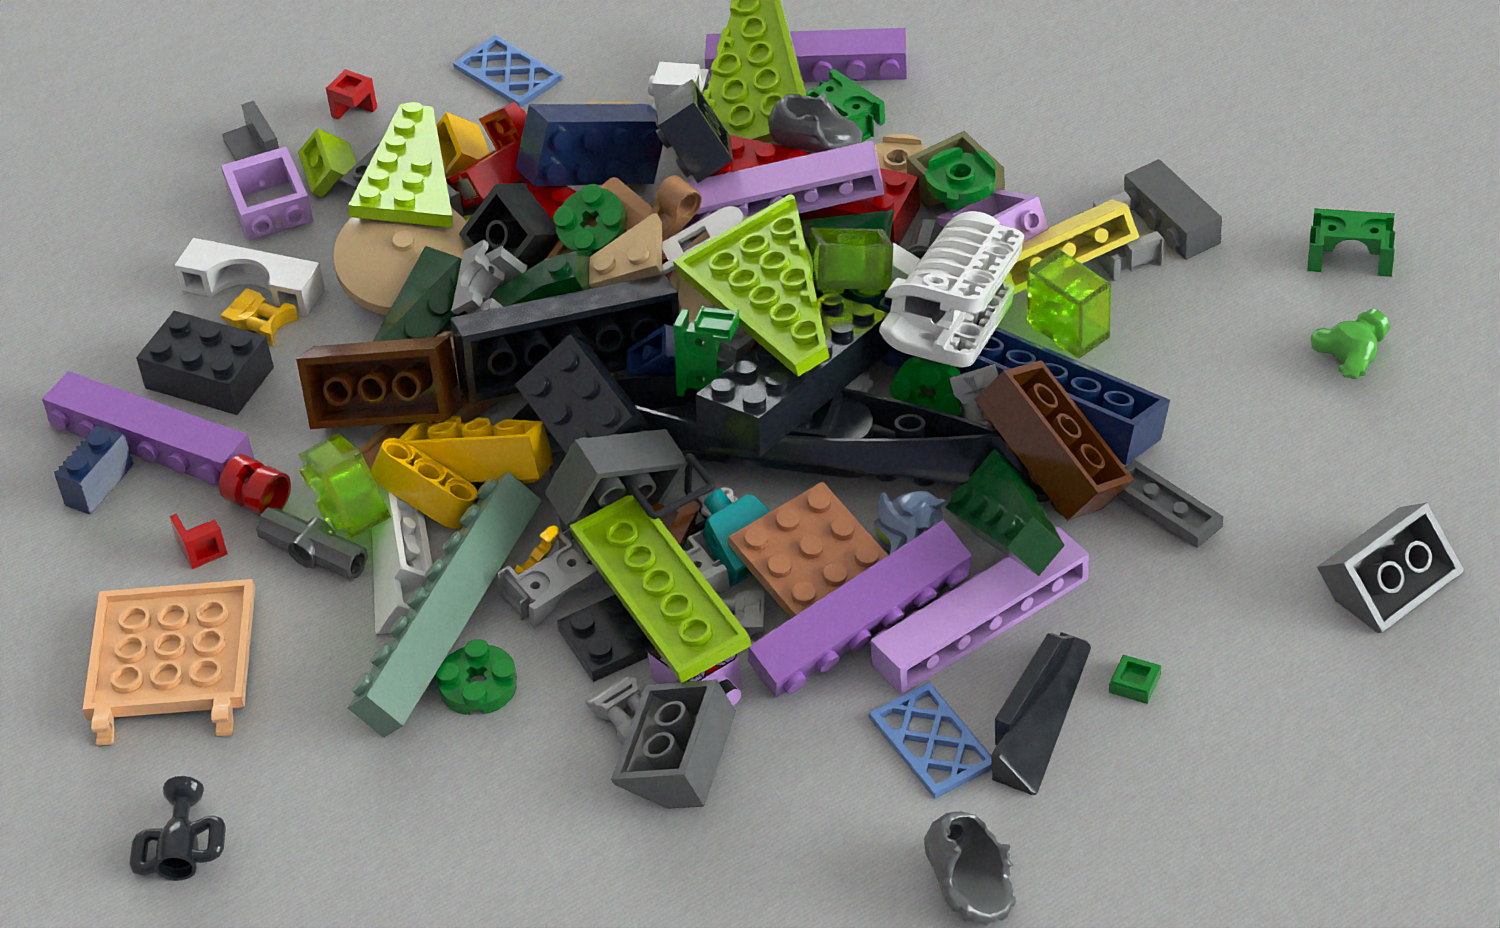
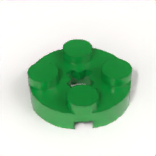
[925,148,996,210]
[553,184,627,252]
[890,356,963,416]
[436,639,517,715]

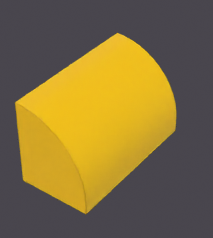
[436,112,490,178]

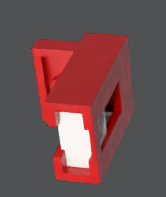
[446,102,527,209]

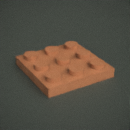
[728,481,888,618]

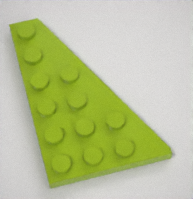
[703,0,807,143]
[673,194,830,376]

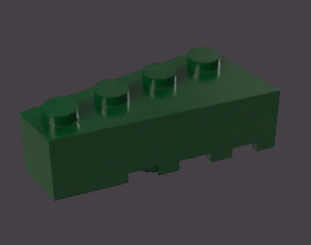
[945,449,1065,576]

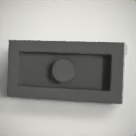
[222,100,279,161]

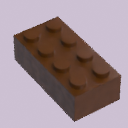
[296,336,463,430]
[974,360,1134,521]

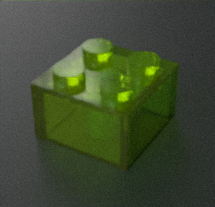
[810,228,893,295]
[1027,248,1111,359]
[298,433,391,539]

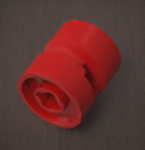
[219,454,291,516]

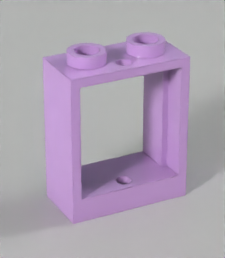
[221,146,313,241]
[936,189,1049,242]

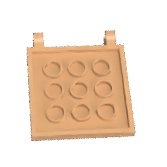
[82,579,255,746]

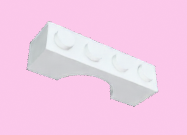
[174,238,325,316]

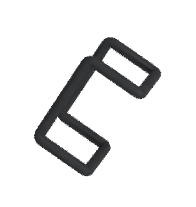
[627,453,715,536]

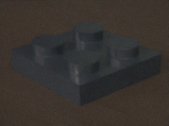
[557,594,654,682]

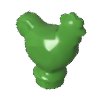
[1310,309,1390,379]

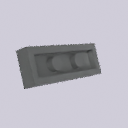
[1118,459,1223,548]

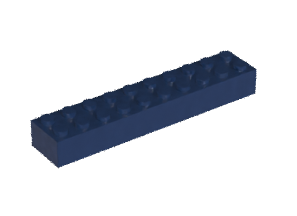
[815,267,1170,465]

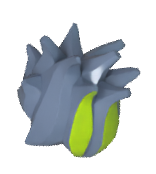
[874,491,946,554]

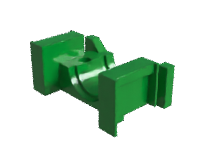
[806,69,885,142]
[1307,208,1395,277]
[674,305,739,396]

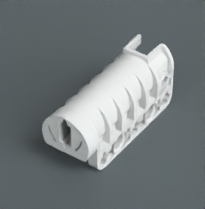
[879,211,1024,367]

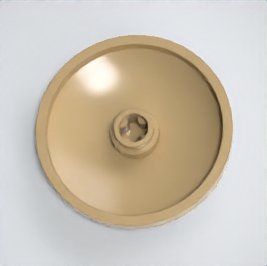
[334,208,469,316]

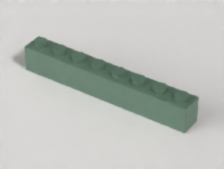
[347,471,542,737]

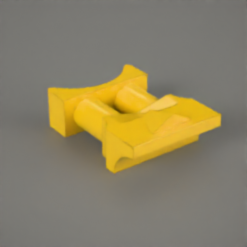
[220,288,299,347]

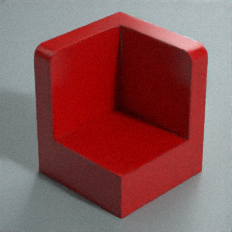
[326,69,377,119]
[169,513,228,569]

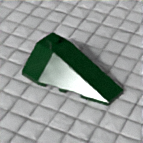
[461,250,596,315]

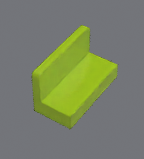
[298,128,357,198]

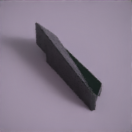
[991,632,1091,795]

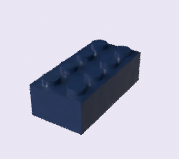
[515,104,663,186]

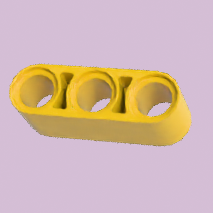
[370,438,477,529]

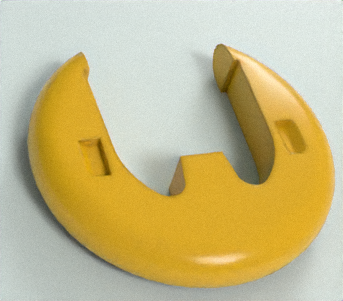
[514,525,560,575]

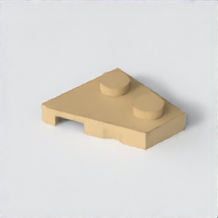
[589,213,662,289]

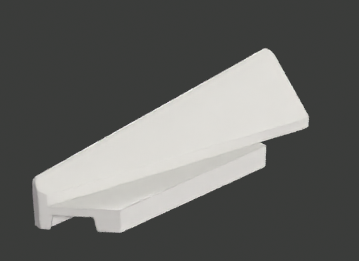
[371,484,432,635]

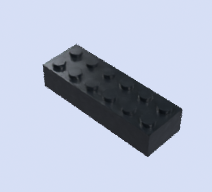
[451,274,680,403]
[696,292,889,457]

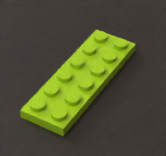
[570,495,752,684]

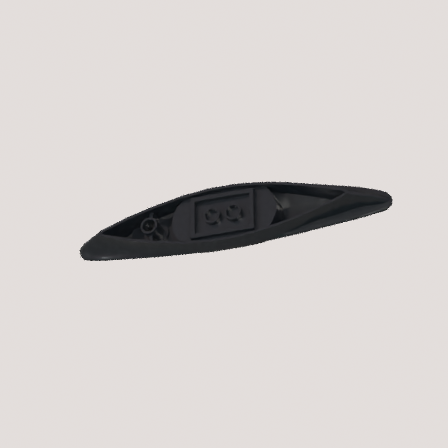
[511,374,1050,502]

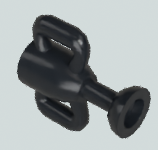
[129,776,226,881]

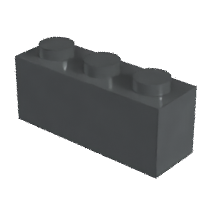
[1124,159,1222,260]

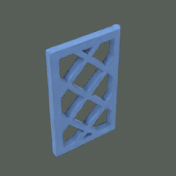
[453,35,564,108]
[869,682,992,799]

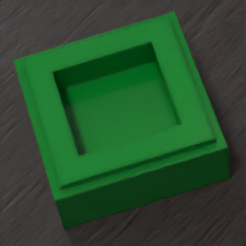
[1109,655,1161,704]

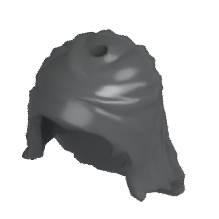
[768,92,863,153]
[924,811,1016,925]

